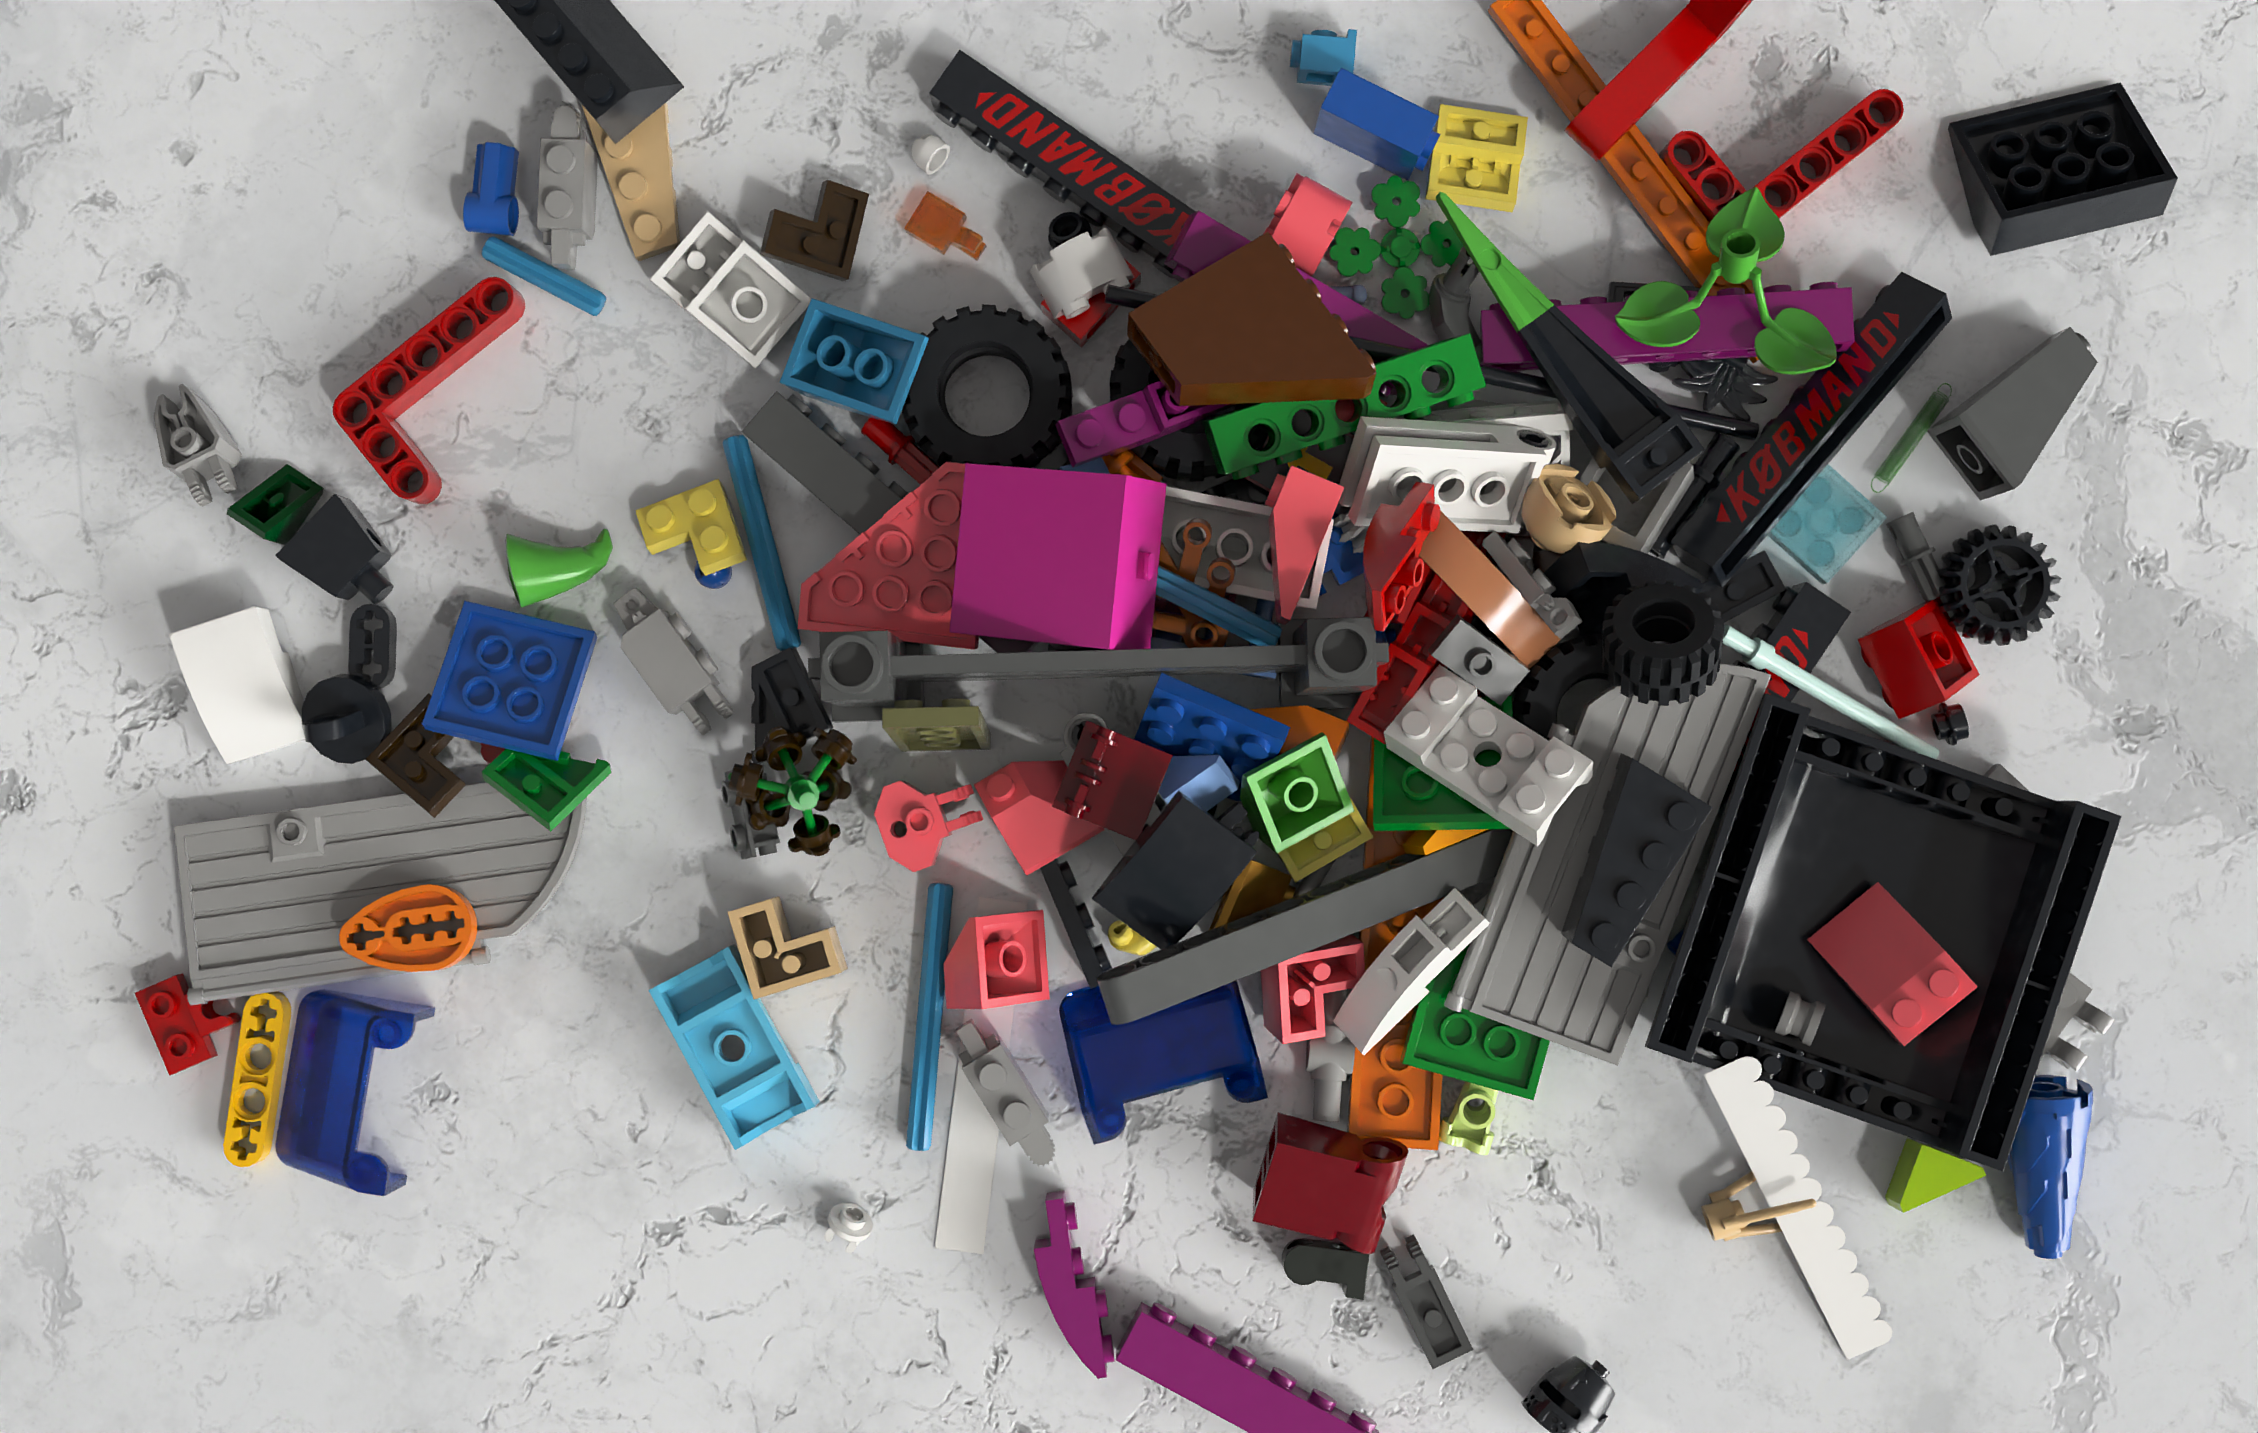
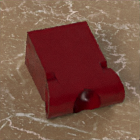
[1252,1112,1409,1254]

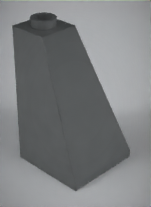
[1927,327,2098,501]

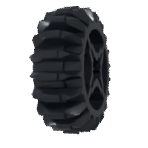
[1937,525,2062,646]

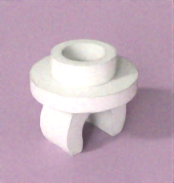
[824,1203,873,1253]

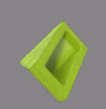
[1885,1137,1986,1213]

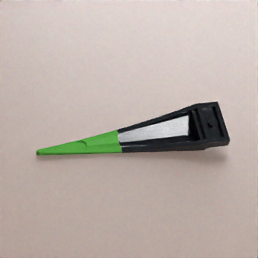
[1436,192,1705,504]

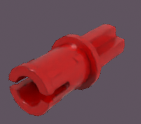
[861,417,939,485]

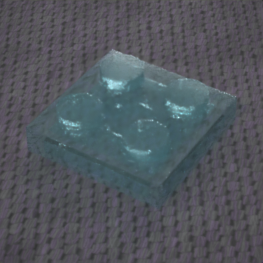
[1768,464,1887,585]

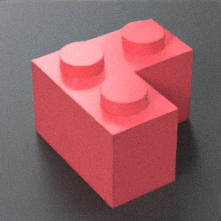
[1261,934,1365,1044]

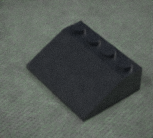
[1948,82,2178,256]

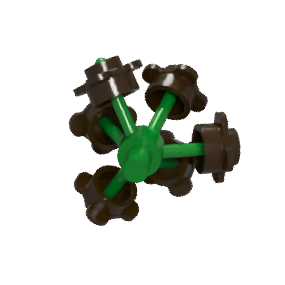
[728,726,857,856]

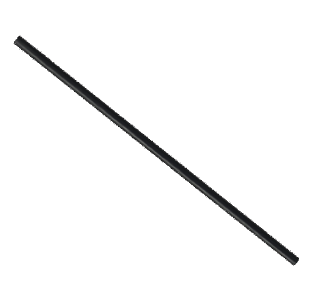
[1104,284,1759,440]

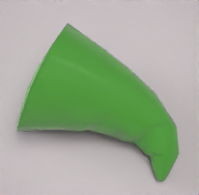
[505,529,613,608]

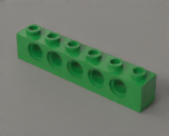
[1202,333,1486,480]

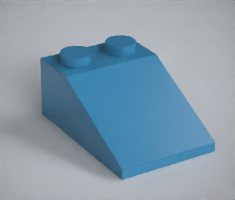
[779,298,929,424]

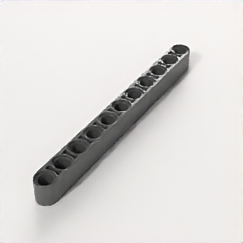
[1097,829,1513,1025]

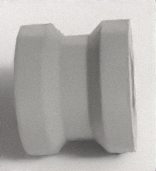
[1775,991,1826,1046]

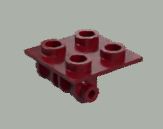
[1052,721,1173,840]

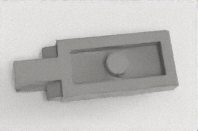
[1482,531,1582,639]

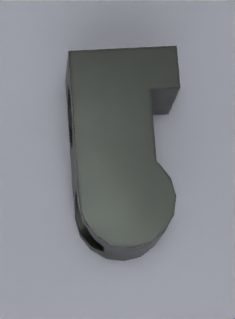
[1282,1238,1370,1300]

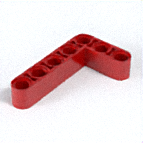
[1564,0,1753,162]
[1659,89,1904,223]
[333,277,525,504]

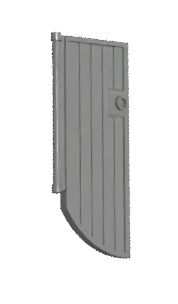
[1444,663,1771,1066]
[174,782,587,1006]

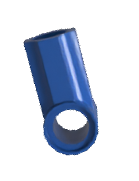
[463,142,519,236]

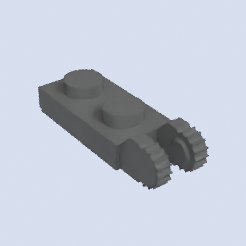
[1379,1234,1473,1369]

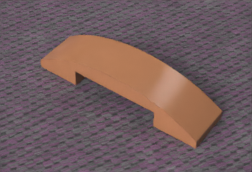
[1418,510,1561,669]

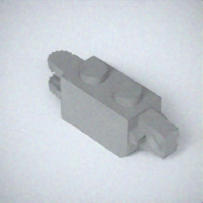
[537,104,598,270]
[613,588,734,735]
[956,1019,1055,1167]

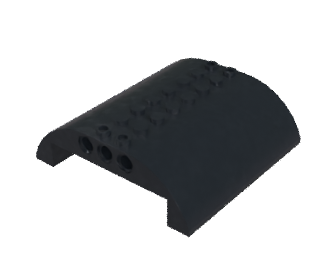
[1644,694,2122,1171]

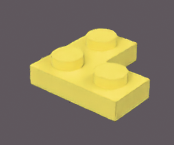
[635,479,747,576]

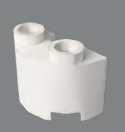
[1030,228,1134,319]

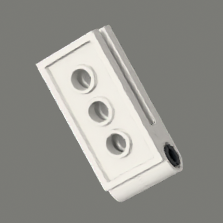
[1339,416,1556,533]

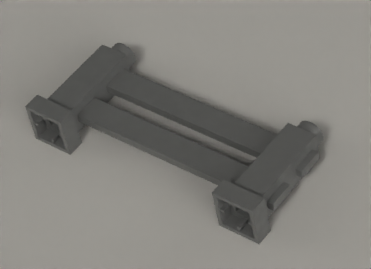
[808,617,1389,723]

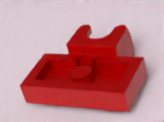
[135,973,241,1076]

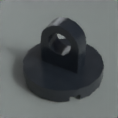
[302,674,392,764]

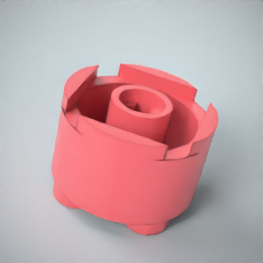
[1263,173,1353,276]

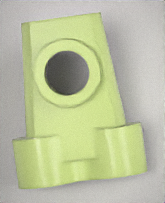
[1439,1081,1498,1155]

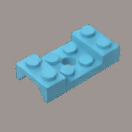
[648,944,820,1150]

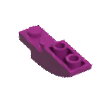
[1055,381,1236,468]
[1034,1190,1115,1379]

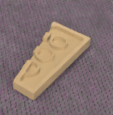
[581,103,680,261]

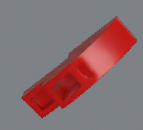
[1363,481,1440,632]

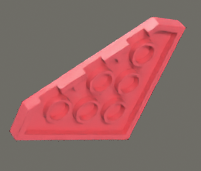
[798,462,979,650]

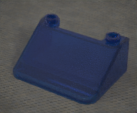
[1059,980,1268,1145]
[275,989,436,1196]

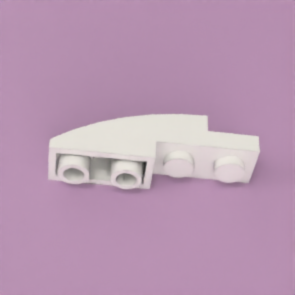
[1333,888,1490,1055]

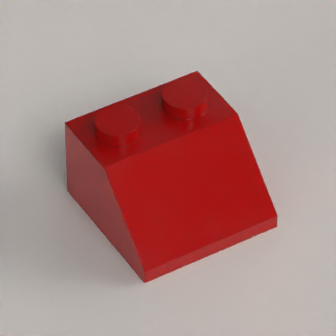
[1857,597,1980,719]

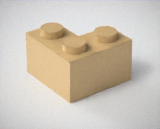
[727,896,848,999]

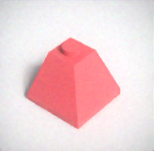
[974,760,1105,876]
[943,910,1050,1009]

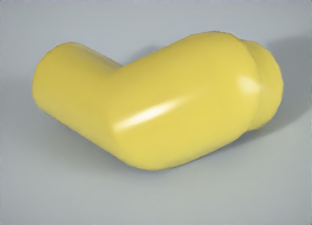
[1108,920,1156,956]

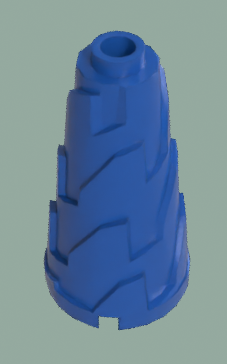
[2007,1075,2093,1259]

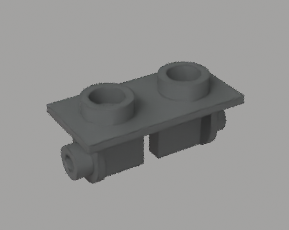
[721,770,780,860]

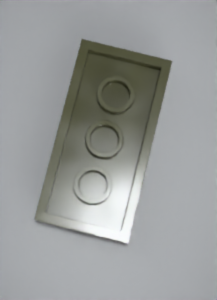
[882,699,991,752]

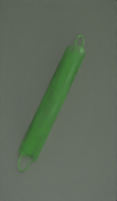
[1871,383,1952,493]

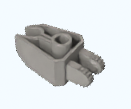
[154,384,242,507]

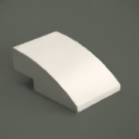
[650,211,811,369]
[169,606,305,764]

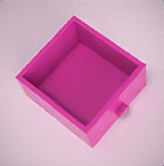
[949,463,1167,650]

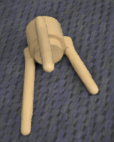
[1701,1171,1816,1241]

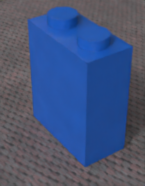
[1314,68,1440,180]

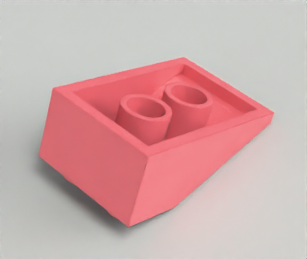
[1265,465,1344,625]
[1807,882,1978,1046]

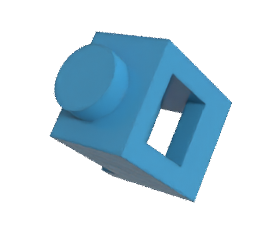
[1290,29,1357,86]

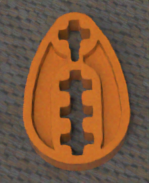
[339,884,477,972]

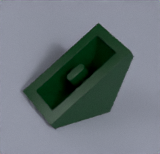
[227,464,324,545]

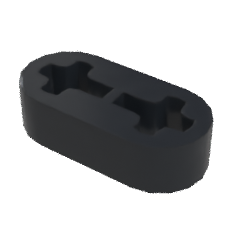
[348,604,397,689]

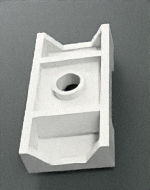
[1384,664,1593,846]

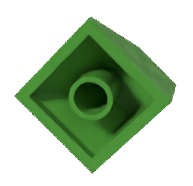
[1240,732,1355,854]

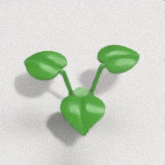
[1615,187,1837,375]

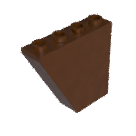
[1127,232,1376,406]

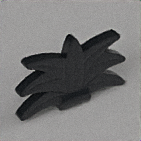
[1672,357,1778,421]

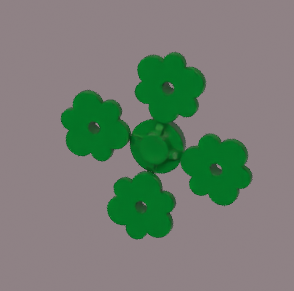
[1329,176,1463,319]

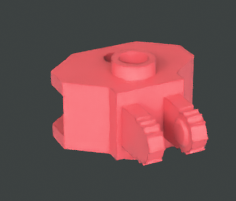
[874,780,983,872]

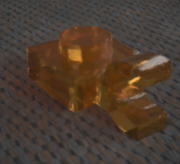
[904,191,987,261]

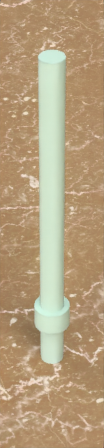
[1723,625,1939,759]

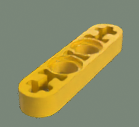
[223,992,291,1167]

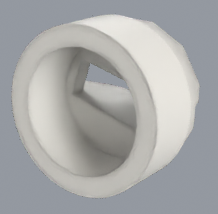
[911,134,950,175]

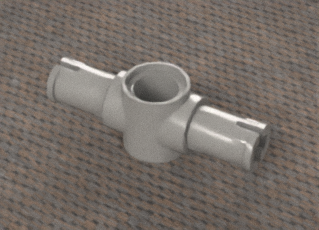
[1306,989,1355,1122]

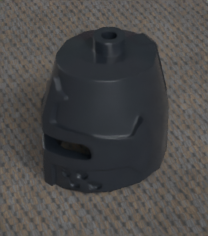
[1521,1356,1615,1433]

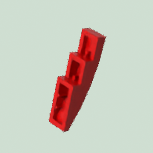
[1346,574,1470,744]

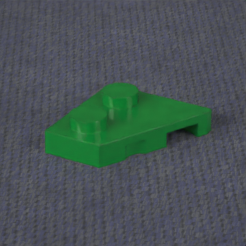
[482,749,612,832]

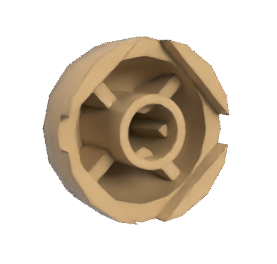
[1521,463,1616,554]

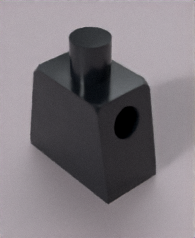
[275,494,394,604]

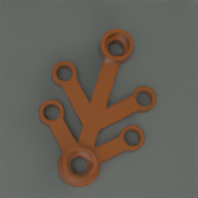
[1152,518,1236,648]

